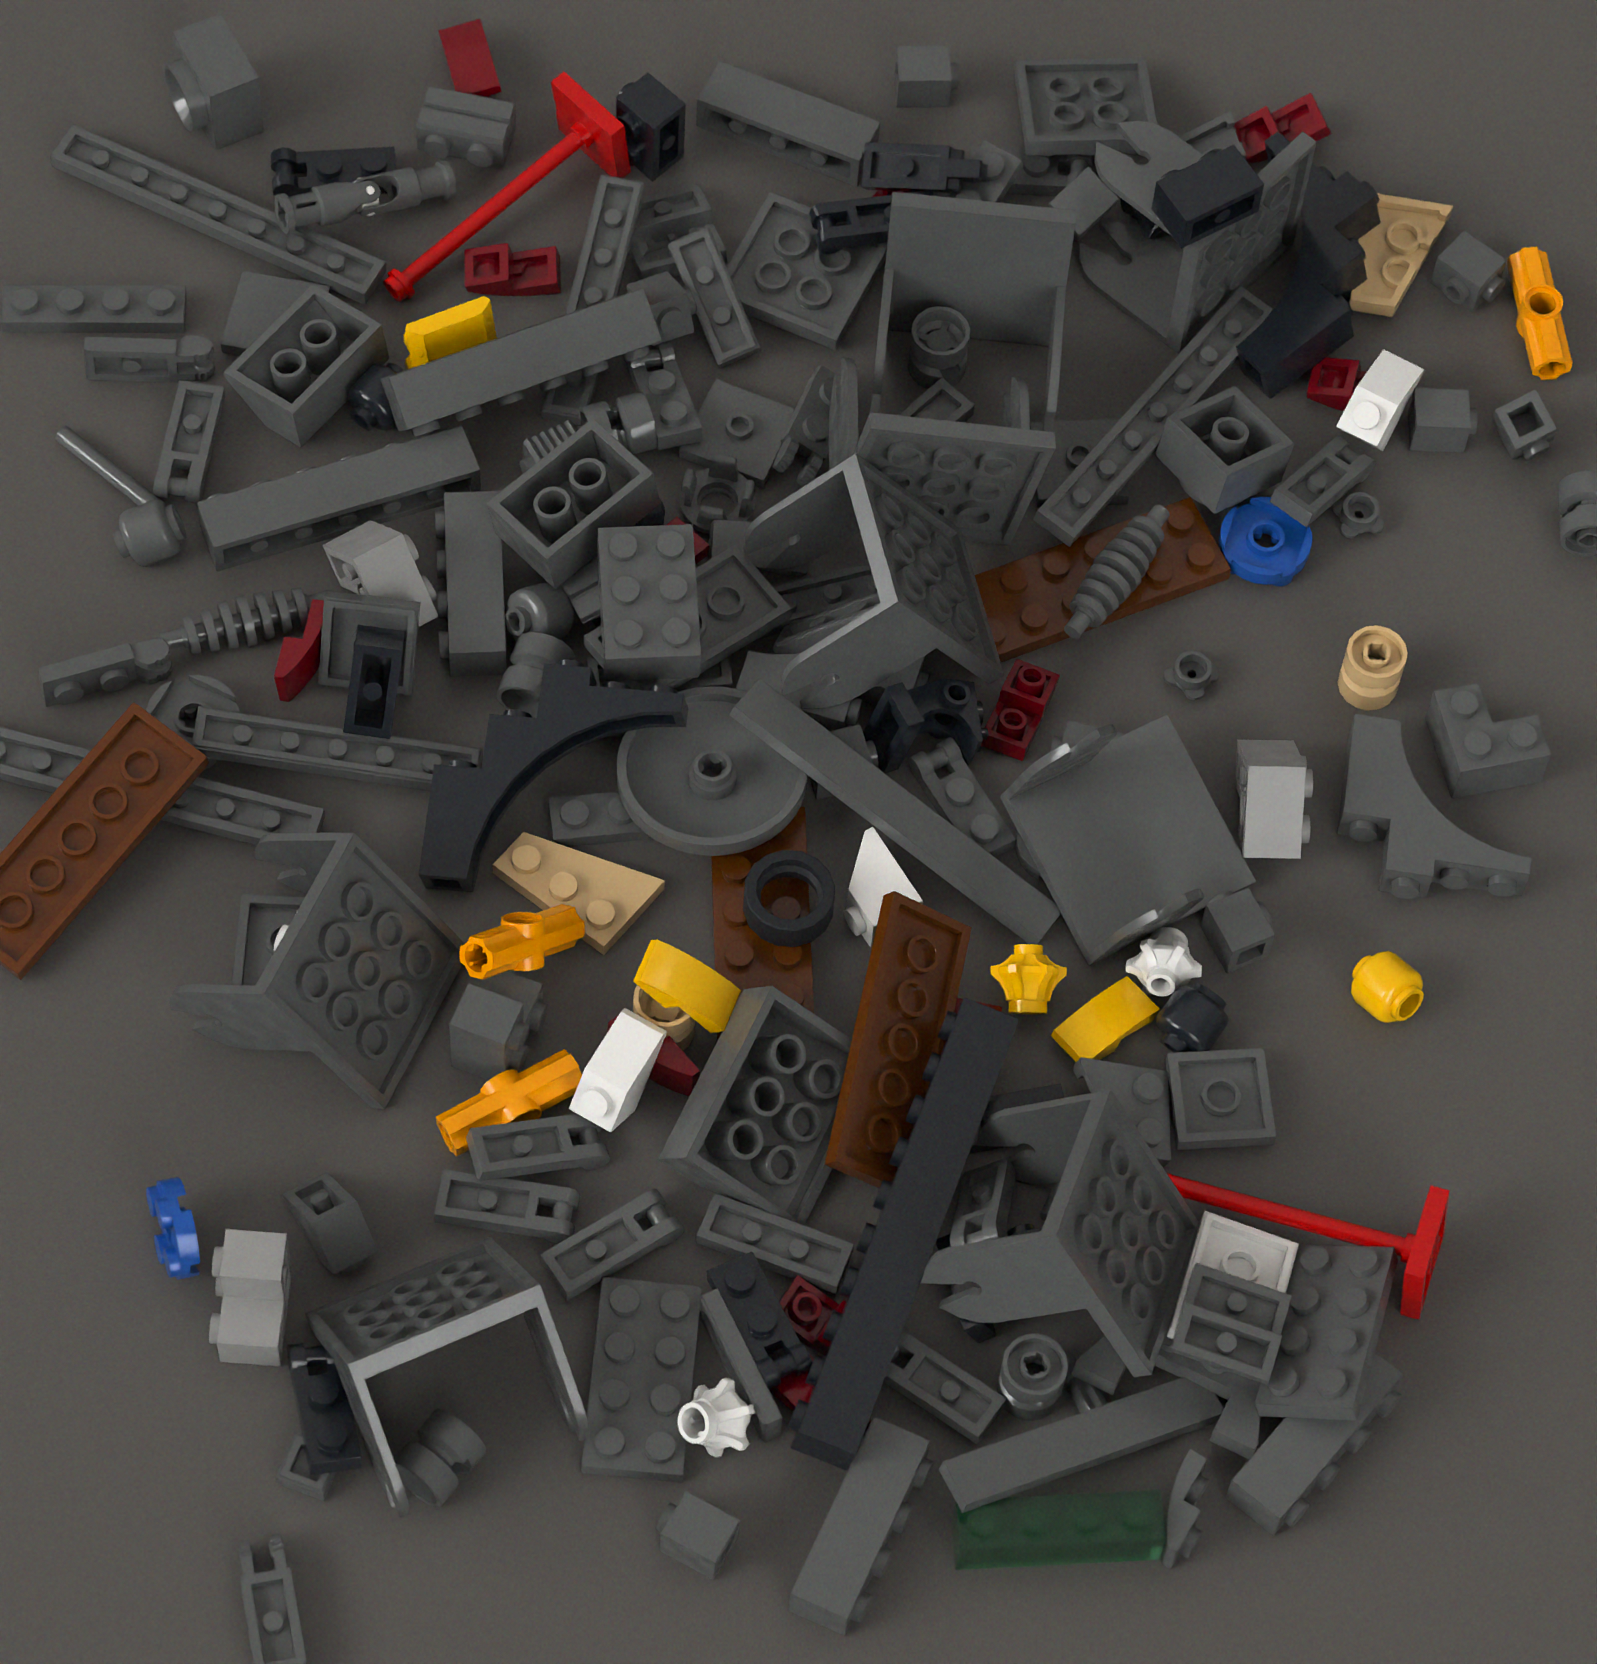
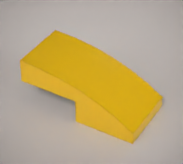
[633,939,741,1033]
[1051,976,1160,1062]

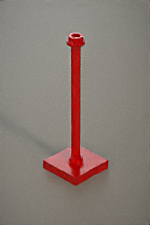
[383,71,631,302]
[1167,1173,1450,1320]

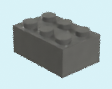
[486,418,661,589]
[597,524,701,681]

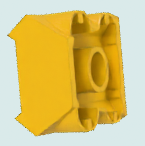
[404,296,497,369]

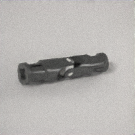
[275,160,456,234]

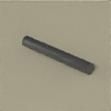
[55,426,168,506]

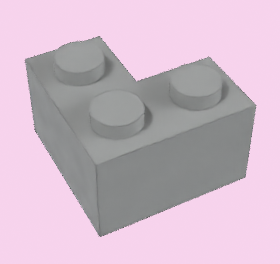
[323,520,438,627]
[1235,739,1313,859]
[209,1229,292,1367]

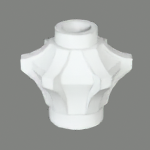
[1126,927,1202,997]
[678,1378,755,1457]

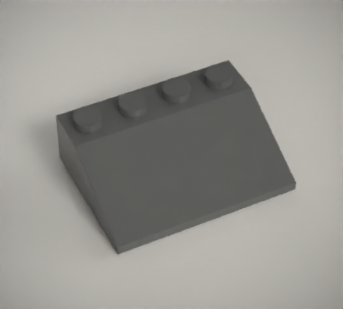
[658,986,852,1225]

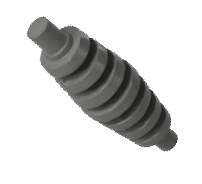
[1064,504,1170,639]
[159,588,328,654]

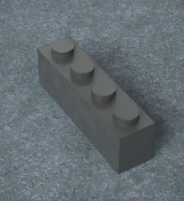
[696,61,880,187]
[435,491,506,677]
[1225,1352,1403,1536]
[788,1416,934,1636]

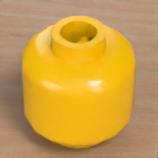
[1351,951,1424,1023]

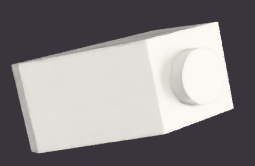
[1336,349,1425,451]
[844,827,923,948]
[569,1008,667,1132]

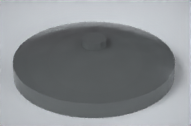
[617,686,808,856]

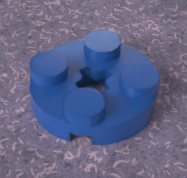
[1218,497,1312,587]
[146,1177,200,1280]

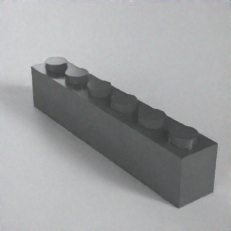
[380,288,662,436]
[197,426,481,572]

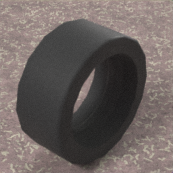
[743,850,835,947]

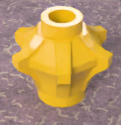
[990,944,1067,1015]

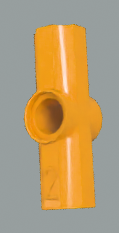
[1507,247,1572,380]
[459,904,585,980]
[436,1049,582,1157]

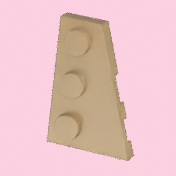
[1349,194,1453,317]
[493,832,665,955]

